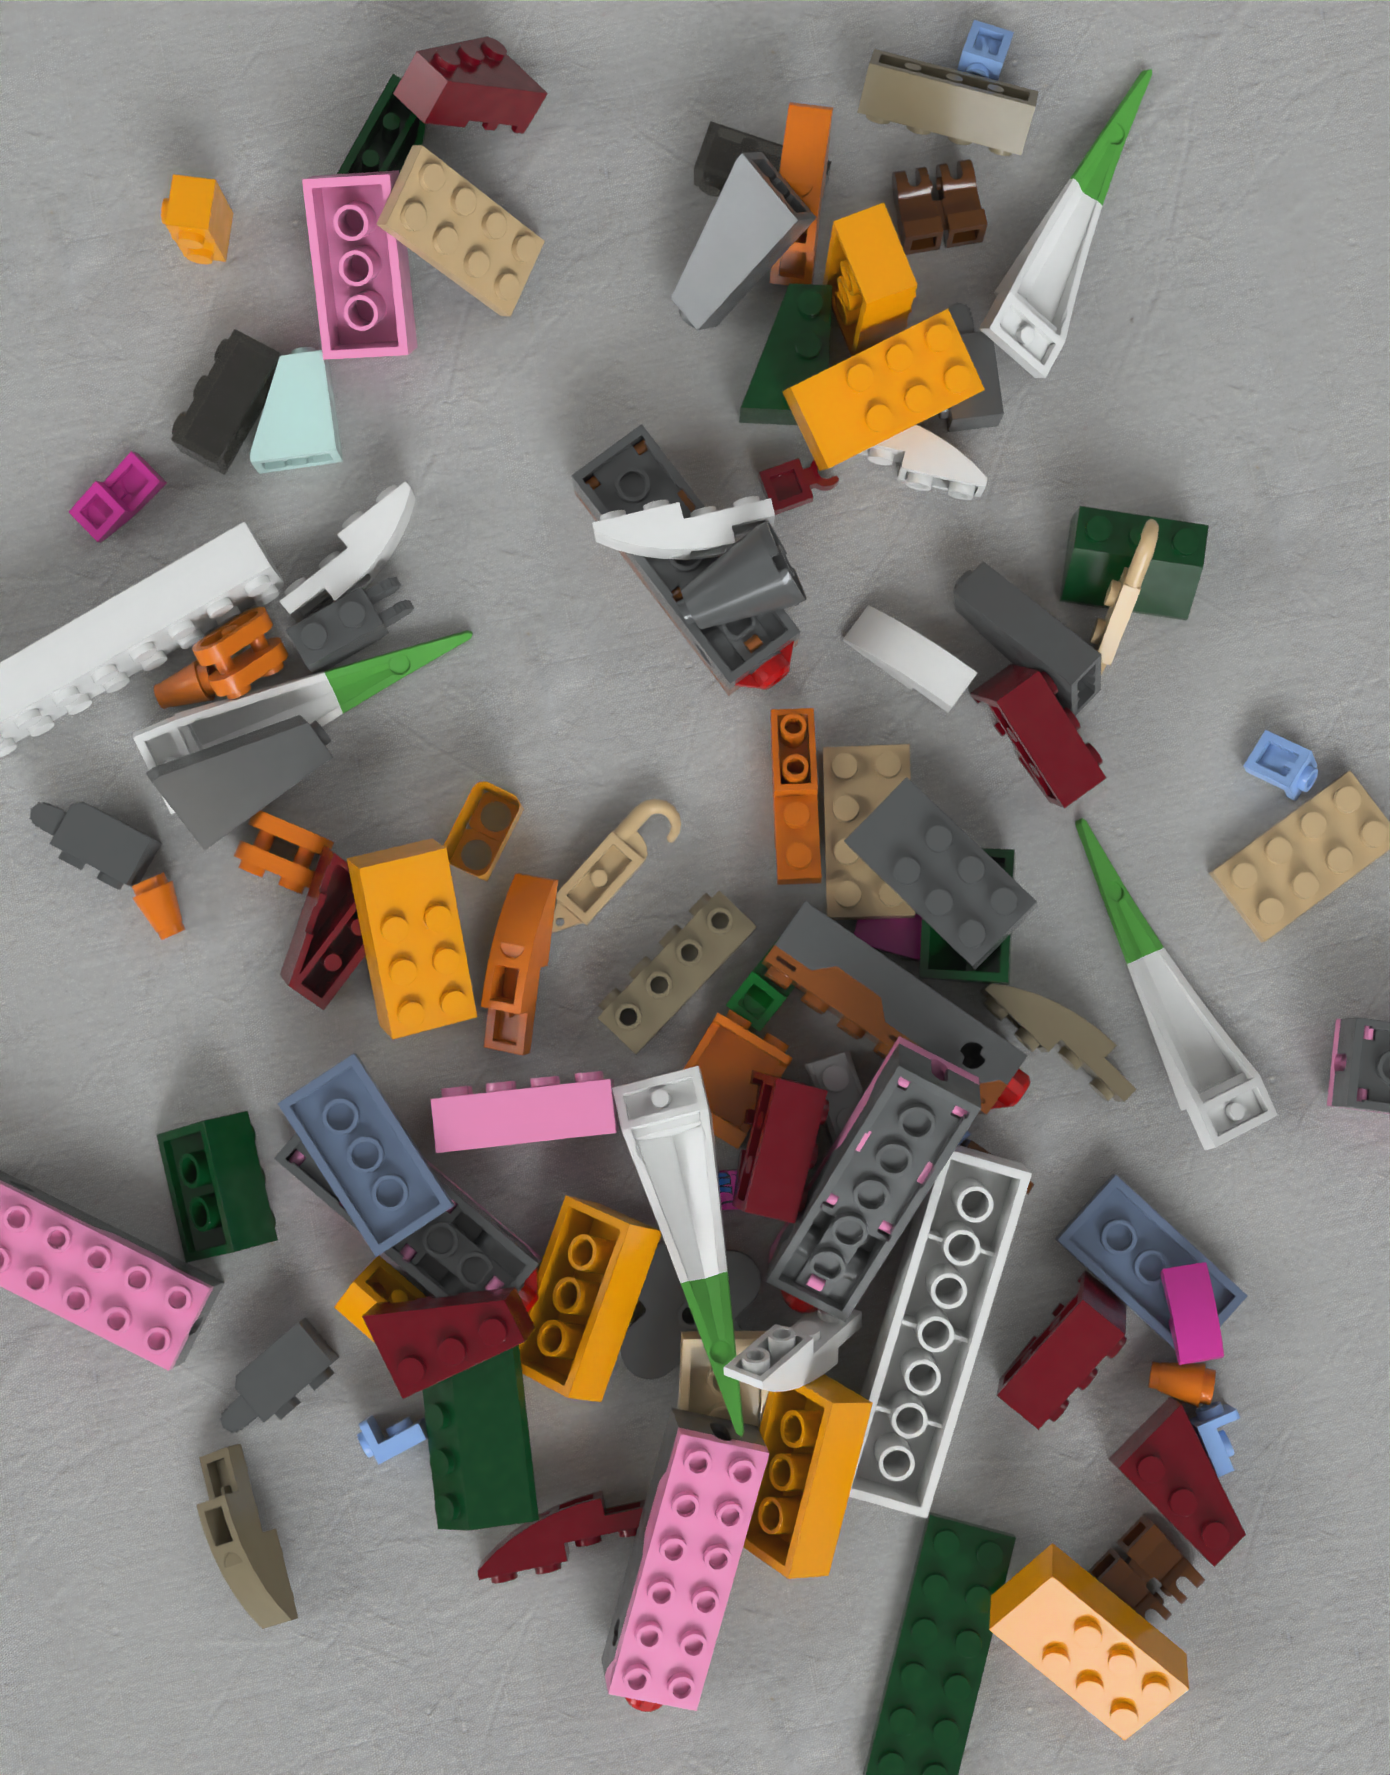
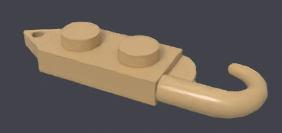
[1089,519,1159,675]
[552,799,681,933]

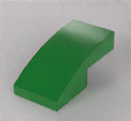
[726,937,795,1032]

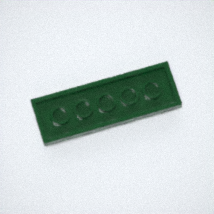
[863,1512,1016,1775]

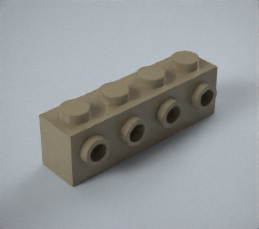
[857,49,1039,156]
[598,891,757,1055]

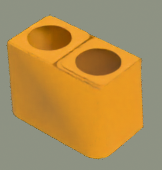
[443,781,524,882]

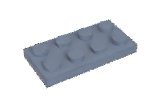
[277,1053,455,1257]
[1055,1174,1248,1350]

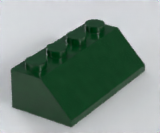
[422,1345,539,1531]

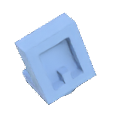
[957,20,1014,81]
[1243,730,1318,801]
[1189,1401,1240,1477]
[357,1415,428,1465]

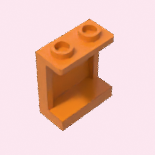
[684,1010,793,1149]

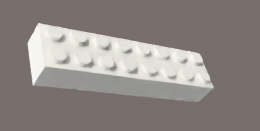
[0,521,286,758]
[849,1145,1032,1518]

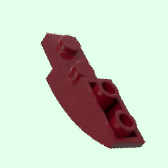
[477,1490,646,1584]

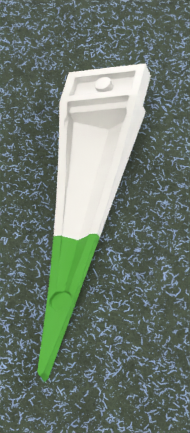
[979,69,1152,378]
[133,630,473,814]
[1075,818,1278,1150]
[612,1066,744,1437]

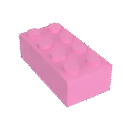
[302,170,418,360]
[430,1071,619,1153]

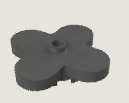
[620,1243,761,1379]

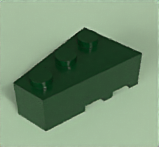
[337,74,427,174]
[739,283,832,426]

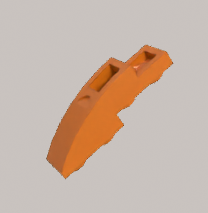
[769,102,833,286]
[770,708,822,885]
[481,873,558,1056]

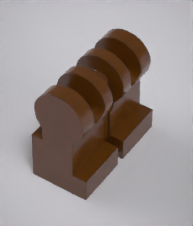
[892,159,988,255]
[1087,1514,1205,1621]

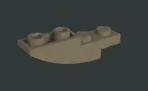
[980,983,1137,1102]
[196,1444,298,1629]

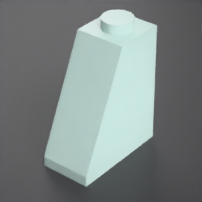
[250,347,343,474]

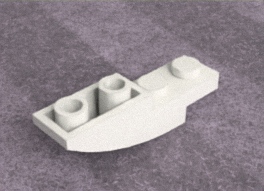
[859,425,988,500]
[280,481,416,623]
[592,496,775,560]
[724,1309,862,1392]

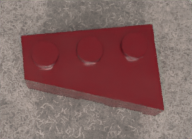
[393,36,548,134]
[969,664,1106,809]
[280,845,366,1011]
[732,1070,829,1223]
[997,1270,1127,1430]
[362,1287,535,1399]
[1109,1397,1246,1567]

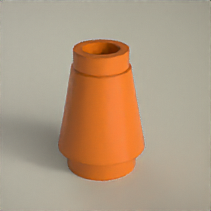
[154,660,217,709]
[131,872,185,940]
[1148,1361,1216,1407]

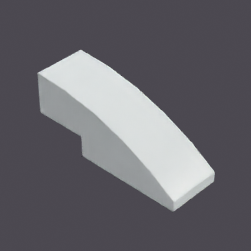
[843,605,977,713]

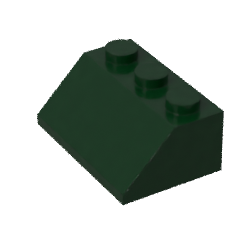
[1059,506,1209,621]
[919,848,1016,985]
[156,1111,278,1263]

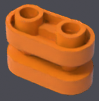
[192,607,289,700]
[234,810,334,895]

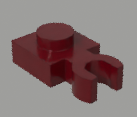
[758,458,839,515]

